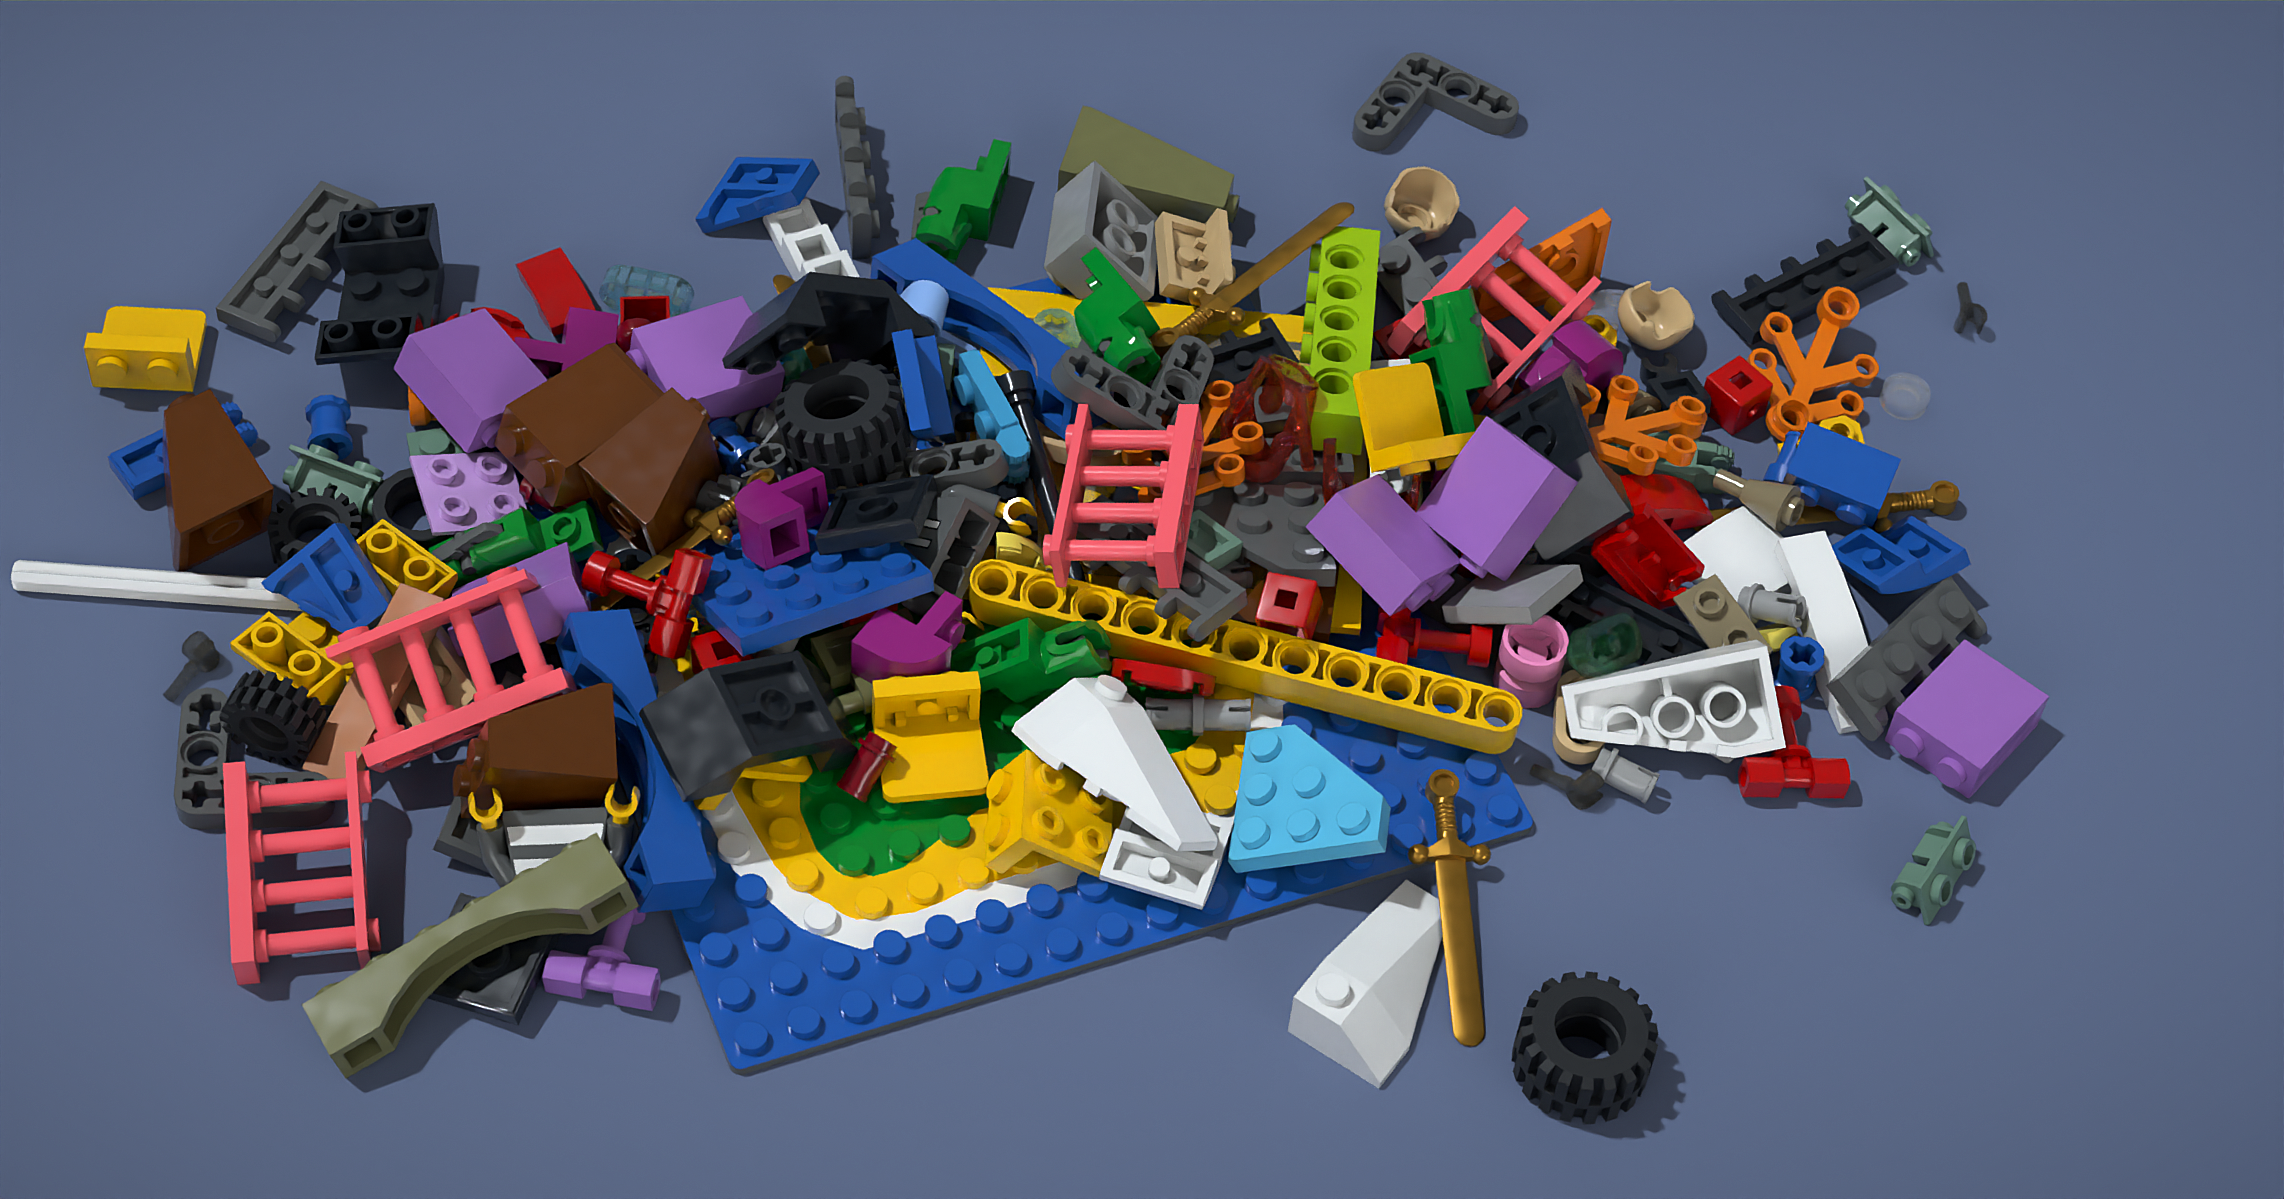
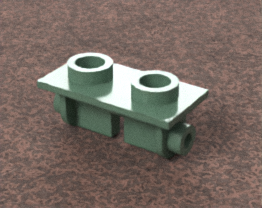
[1845,176,1934,267]
[283,444,384,519]
[1891,815,1976,925]

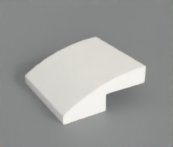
[1684,506,1792,602]
[1099,807,1234,910]

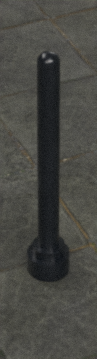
[996,370,1087,582]

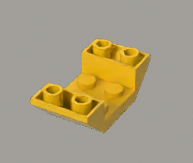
[230,519,458,705]

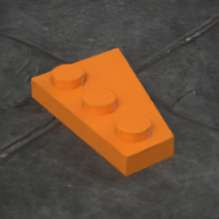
[1471,208,1612,322]

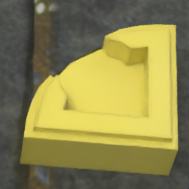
[995,532,1046,572]
[1757,623,1798,652]

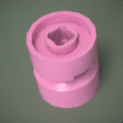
[1493,615,1569,709]

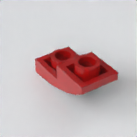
[516,247,596,336]
[1620,474,1714,531]

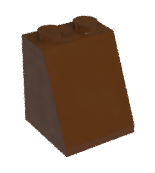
[494,342,664,507]
[579,387,723,575]
[162,389,274,572]
[453,683,618,821]

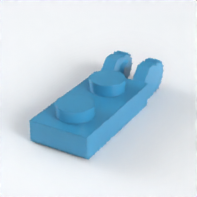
[954,349,1031,485]

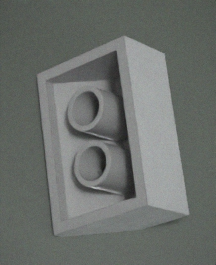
[1044,160,1158,301]

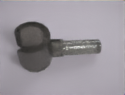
[1953,282,1988,334]
[163,631,220,702]
[1530,763,1604,810]

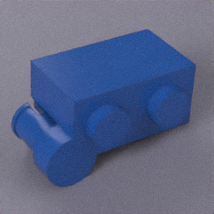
[1762,422,1901,527]

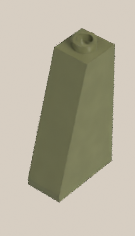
[1057,106,1240,224]

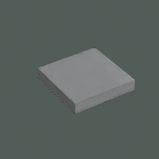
[1442,564,1583,625]

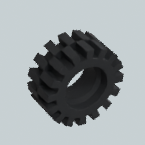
[267,487,363,568]
[219,670,327,765]

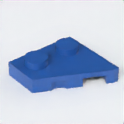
[695,157,820,233]
[261,523,393,633]

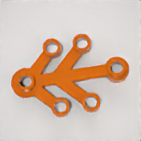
[1746,287,1879,442]
[1581,375,1707,476]
[1121,380,1264,503]

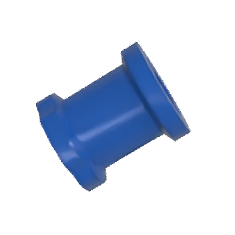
[305,395,353,461]
[708,417,760,478]
[1772,636,1825,702]

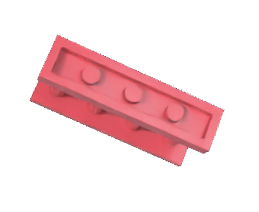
[1386,206,1601,415]
[1043,404,1205,588]
[324,566,578,773]
[223,751,382,985]

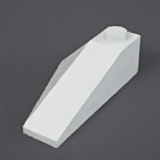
[1561,640,1786,758]
[1012,675,1219,851]
[1288,880,1443,1089]

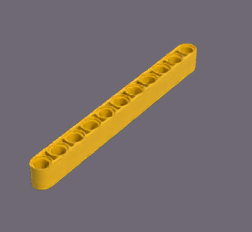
[969,559,1522,754]

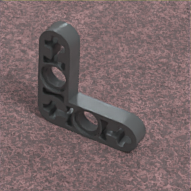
[1352,52,1519,151]
[1051,335,1214,451]
[862,388,1009,494]
[174,687,335,830]

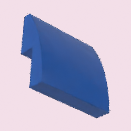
[892,329,957,443]
[1832,514,1971,594]

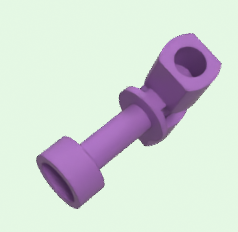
[542,883,661,1011]

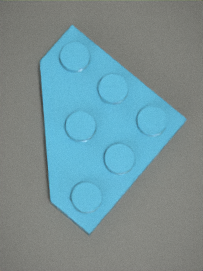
[1228,724,1391,873]

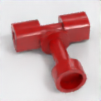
[581,548,714,659]
[1375,606,1493,667]
[1738,685,1850,799]

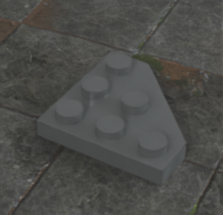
[1192,481,1336,587]

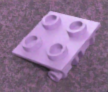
[409,452,527,536]

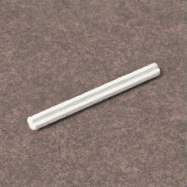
[11,560,303,611]

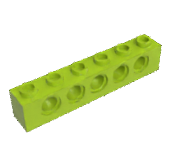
[1293,226,1381,455]

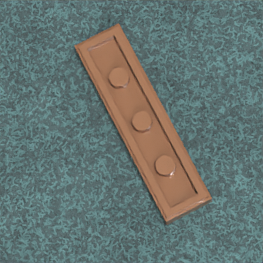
[302,583,445,779]

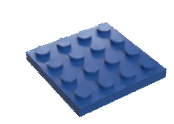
[661,494,934,657]

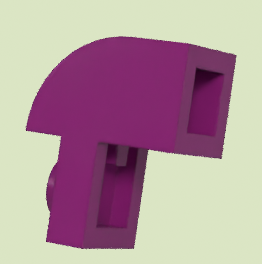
[514,307,619,379]
[1518,320,1623,393]
[734,467,829,570]
[851,591,965,683]

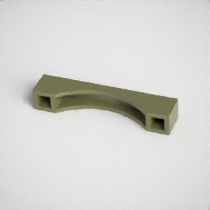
[301,832,639,1078]

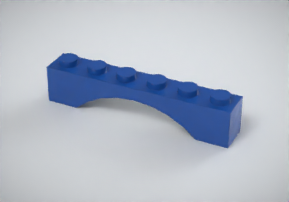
[870,238,1114,440]
[556,609,716,913]

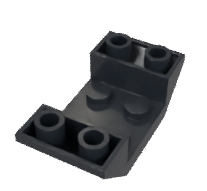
[314,203,445,365]
[722,272,936,375]
[1488,359,1634,565]
[639,650,861,802]

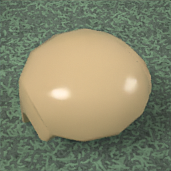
[1384,166,1460,241]
[1617,281,1695,350]

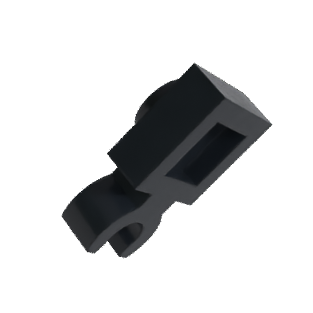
[1640,352,1712,414]

